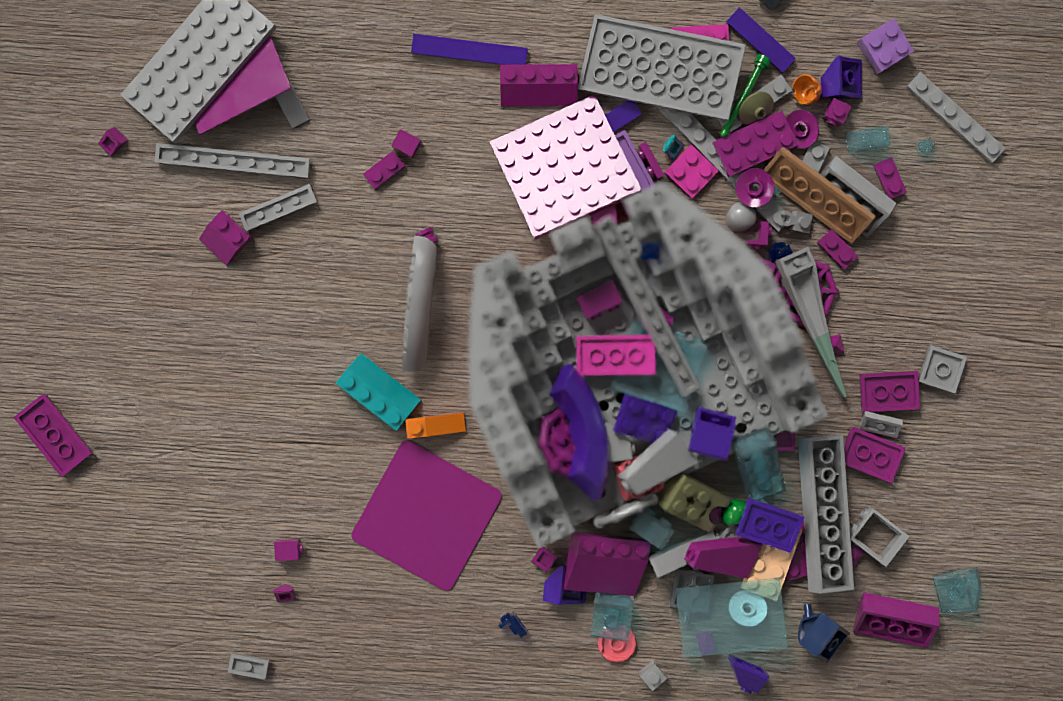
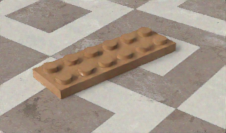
[764,146,875,244]

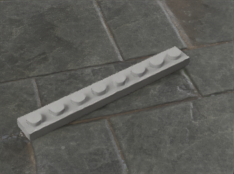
[155,143,311,178]

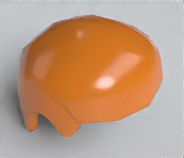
[792,74,822,106]

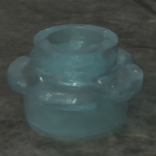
[916,138,935,154]

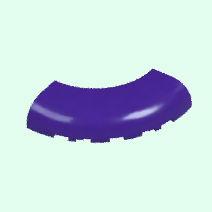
[549,364,610,501]

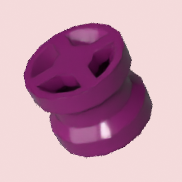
[415,227,439,243]

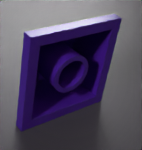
[821,56,862,99]
[543,566,587,605]
[728,654,769,694]

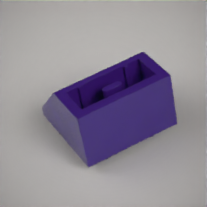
[688,407,736,461]

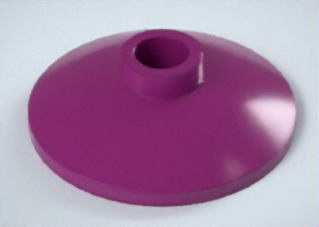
[786,110,819,148]
[736,168,775,207]

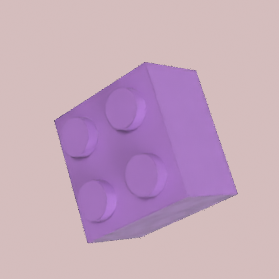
[857,19,914,75]

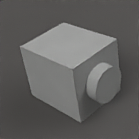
[639,660,667,691]

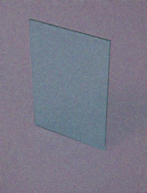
[676,578,788,658]

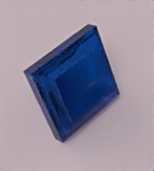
[640,242,661,260]

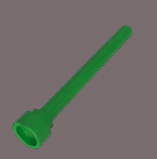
[720,54,771,138]

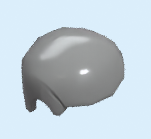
[726,202,756,233]

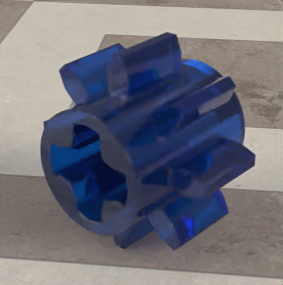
[768,242,792,265]

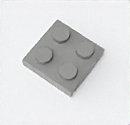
[918,345,967,393]

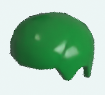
[721,499,746,527]

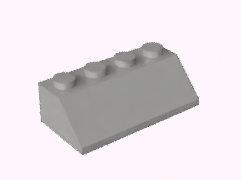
[820,156,896,238]

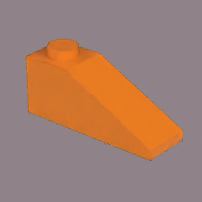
[405,412,466,439]

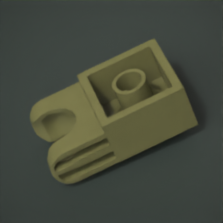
[657,472,731,533]

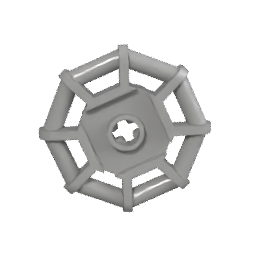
[593,493,659,528]

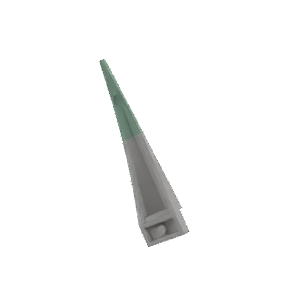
[775,247,846,398]

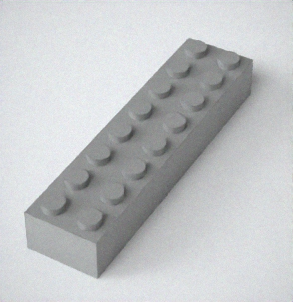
[798,435,854,594]

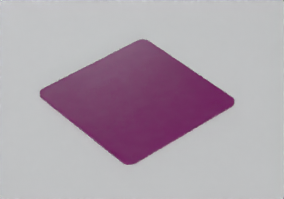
[351,440,502,590]

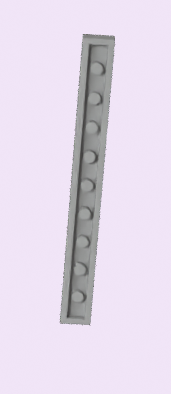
[656,106,786,232]
[592,216,700,397]

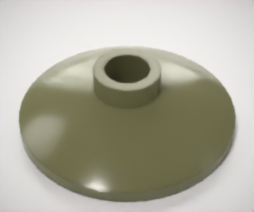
[739,91,774,126]

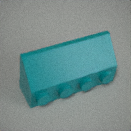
[335,353,421,431]

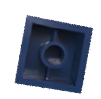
[798,604,850,664]

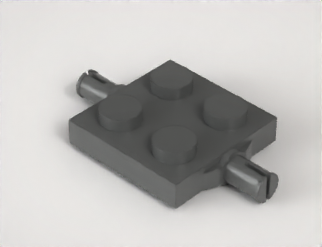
[669,567,714,624]

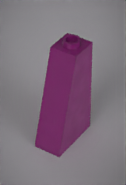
[684,536,763,579]

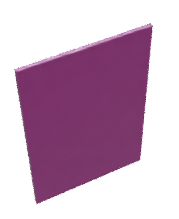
[195,35,291,135]

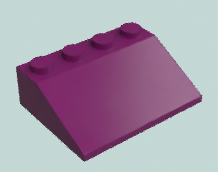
[563,532,651,596]

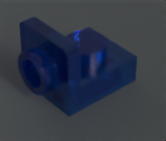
[498,612,528,638]

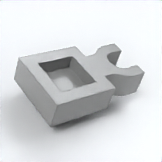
[779,211,813,233]

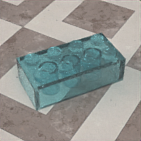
[731,426,786,501]

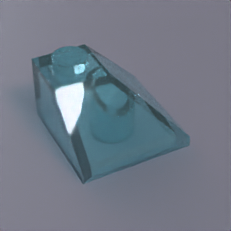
[932,567,982,613]

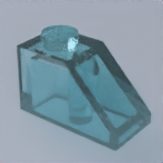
[846,126,891,152]

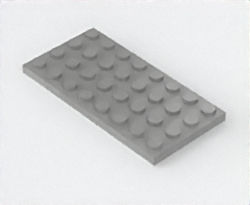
[120,0,277,144]
[578,14,746,121]

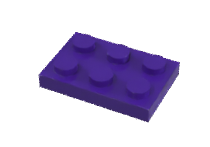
[613,393,678,443]
[736,497,804,553]

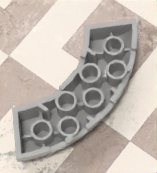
[402,236,437,372]

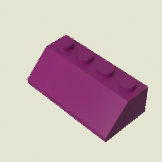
[500,64,578,107]
[853,592,939,648]

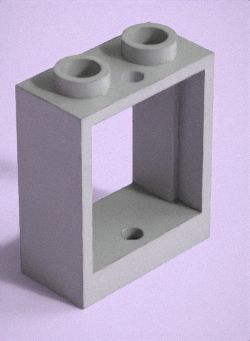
[850,507,910,567]

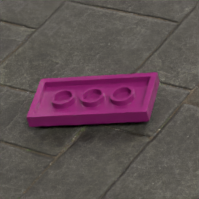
[712,111,798,178]
[13,393,93,477]

